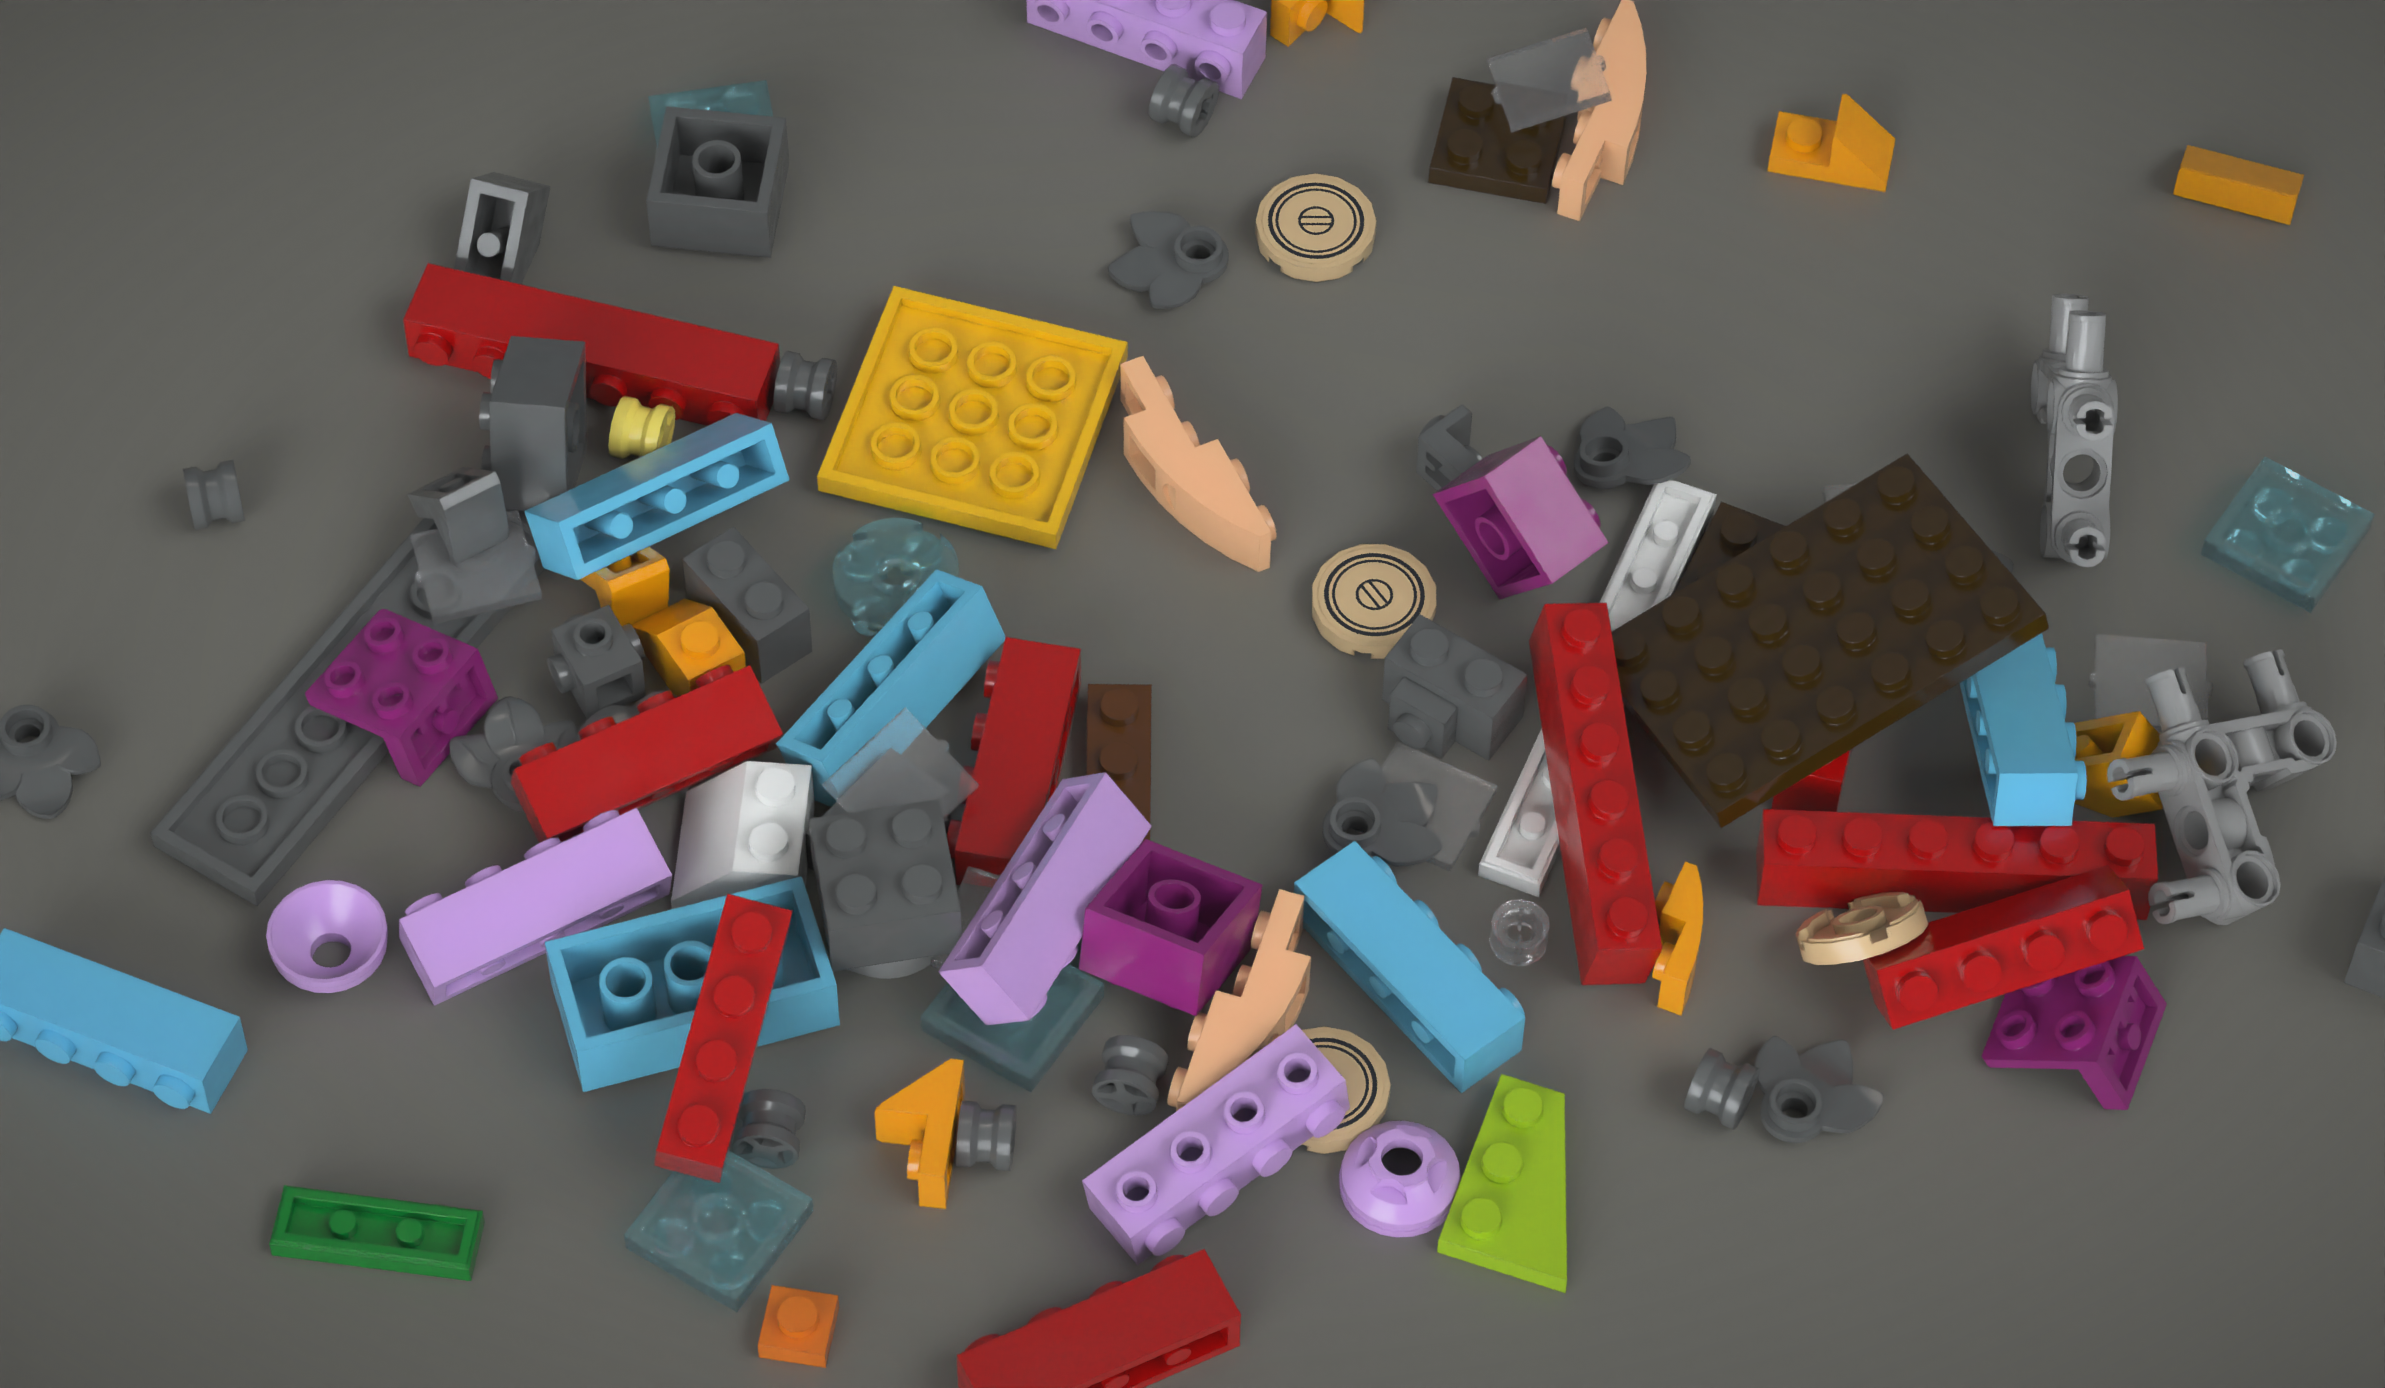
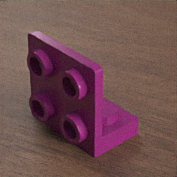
[305,609,498,787]
[1982,956,2167,1110]

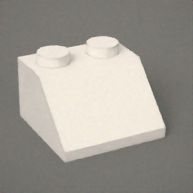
[671,761,815,908]

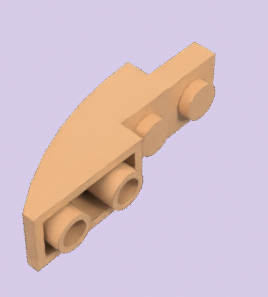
[1552,0,1647,221]
[1120,356,1277,572]
[1167,889,1311,1111]

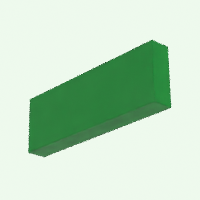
[269,1185,485,1281]

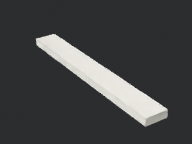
[1478,479,1717,897]

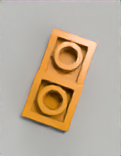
[1652,861,1703,1016]

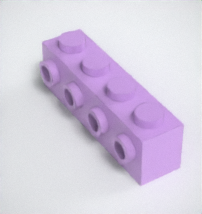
[1026,0,1267,99]
[938,772,1152,1025]
[399,808,672,1006]
[1082,1024,1350,1265]

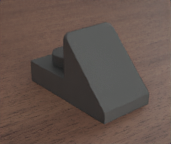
[407,467,510,563]

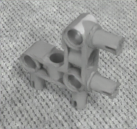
[2031,294,2118,567]
[2107,649,2337,925]

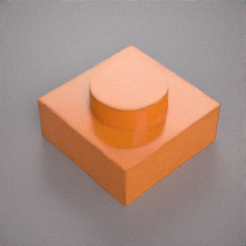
[758,1285,839,1368]

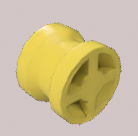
[608,396,675,459]

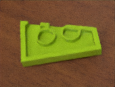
[1437,1074,1567,1293]

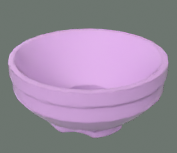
[266,880,388,993]
[1339,1121,1461,1238]

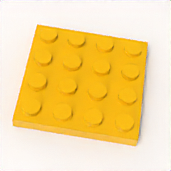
[817,286,1128,549]

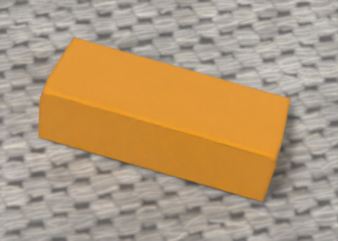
[2173,145,2304,225]

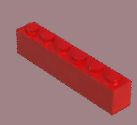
[403,263,780,426]
[1529,603,1662,985]
[1756,809,2158,920]

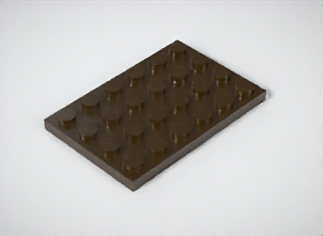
[1612,453,2049,828]

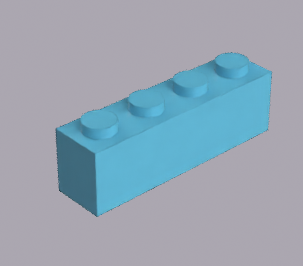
[524,413,790,580]
[776,569,1006,807]
[1959,633,2087,826]
[1294,841,1525,1093]
[0,928,248,1114]

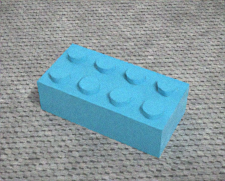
[545,876,840,1092]

